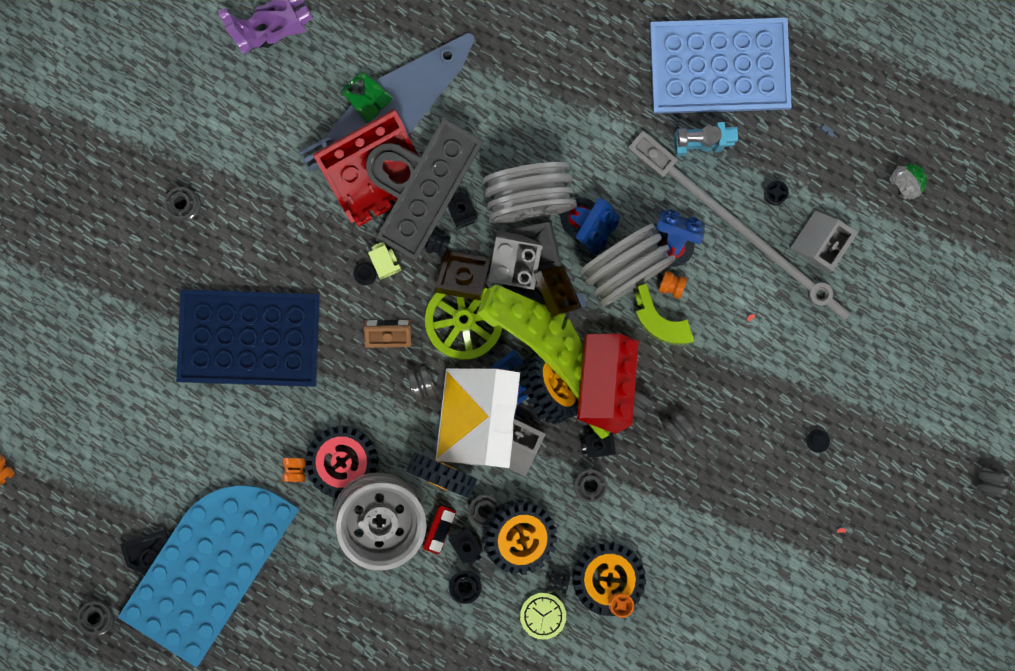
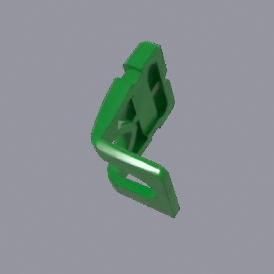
[339,72,393,123]

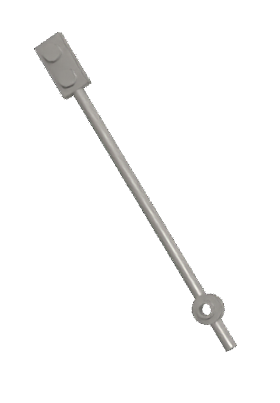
[628,131,851,320]

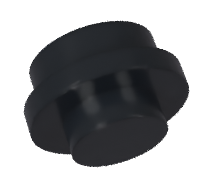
[354,262,377,286]
[806,430,830,453]

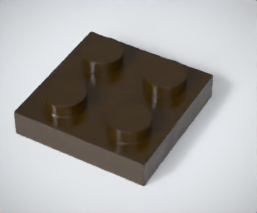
[435,251,492,301]
[534,265,582,317]

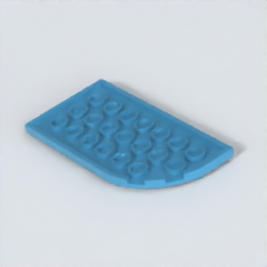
[118,486,299,668]

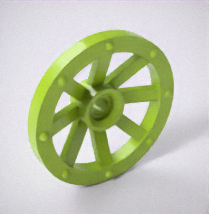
[425,288,503,360]

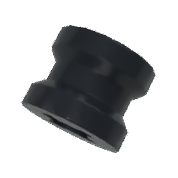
[764,181,789,206]
[426,231,451,258]
[547,570,571,596]

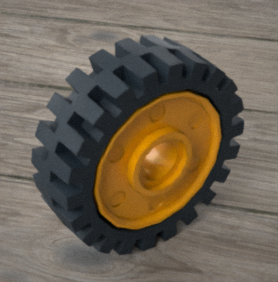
[406,452,478,498]

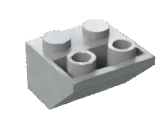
[790,210,858,274]
[489,230,542,290]
[508,419,546,477]

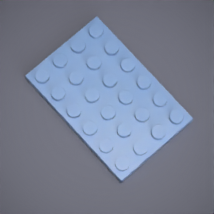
[650,18,792,114]

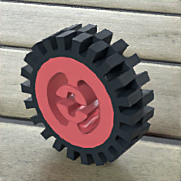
[305,426,379,498]

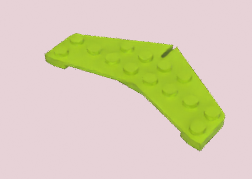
[477,285,610,439]

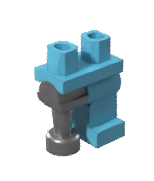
[674,122,738,156]

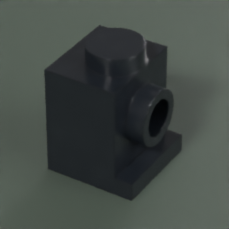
[447,192,478,230]
[581,432,616,459]
[449,527,483,565]

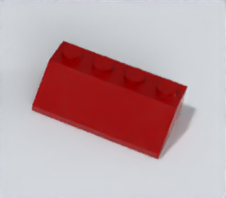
[577,334,639,434]

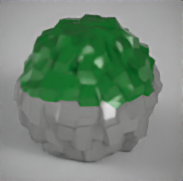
[889,164,927,200]

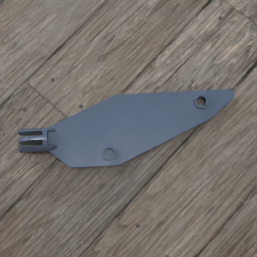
[299,33,474,172]

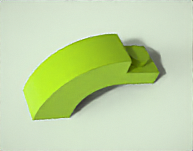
[634,284,694,345]

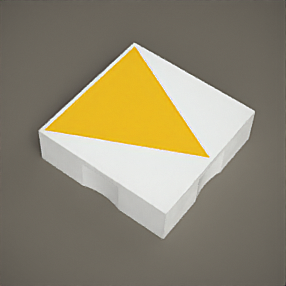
[436,368,520,468]

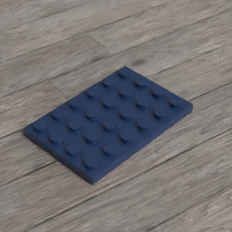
[176,290,320,387]

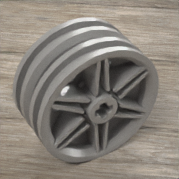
[482,162,577,223]
[579,223,676,308]
[333,473,426,570]

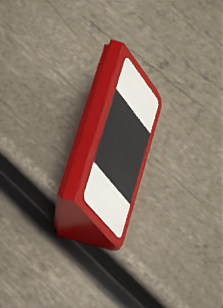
[423,505,456,554]

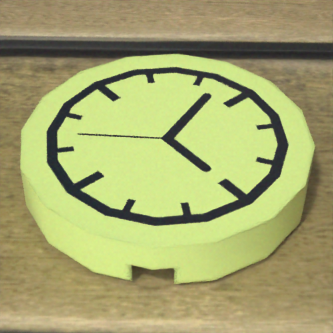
[520,593,566,639]

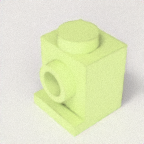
[368,242,402,280]

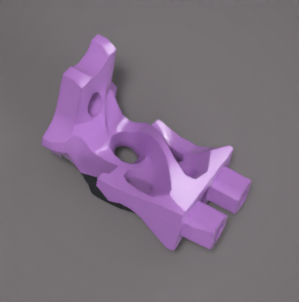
[217,0,313,54]

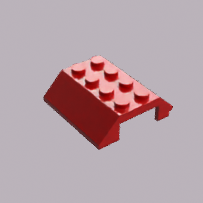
[312,109,418,227]

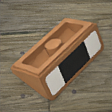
[364,320,411,348]

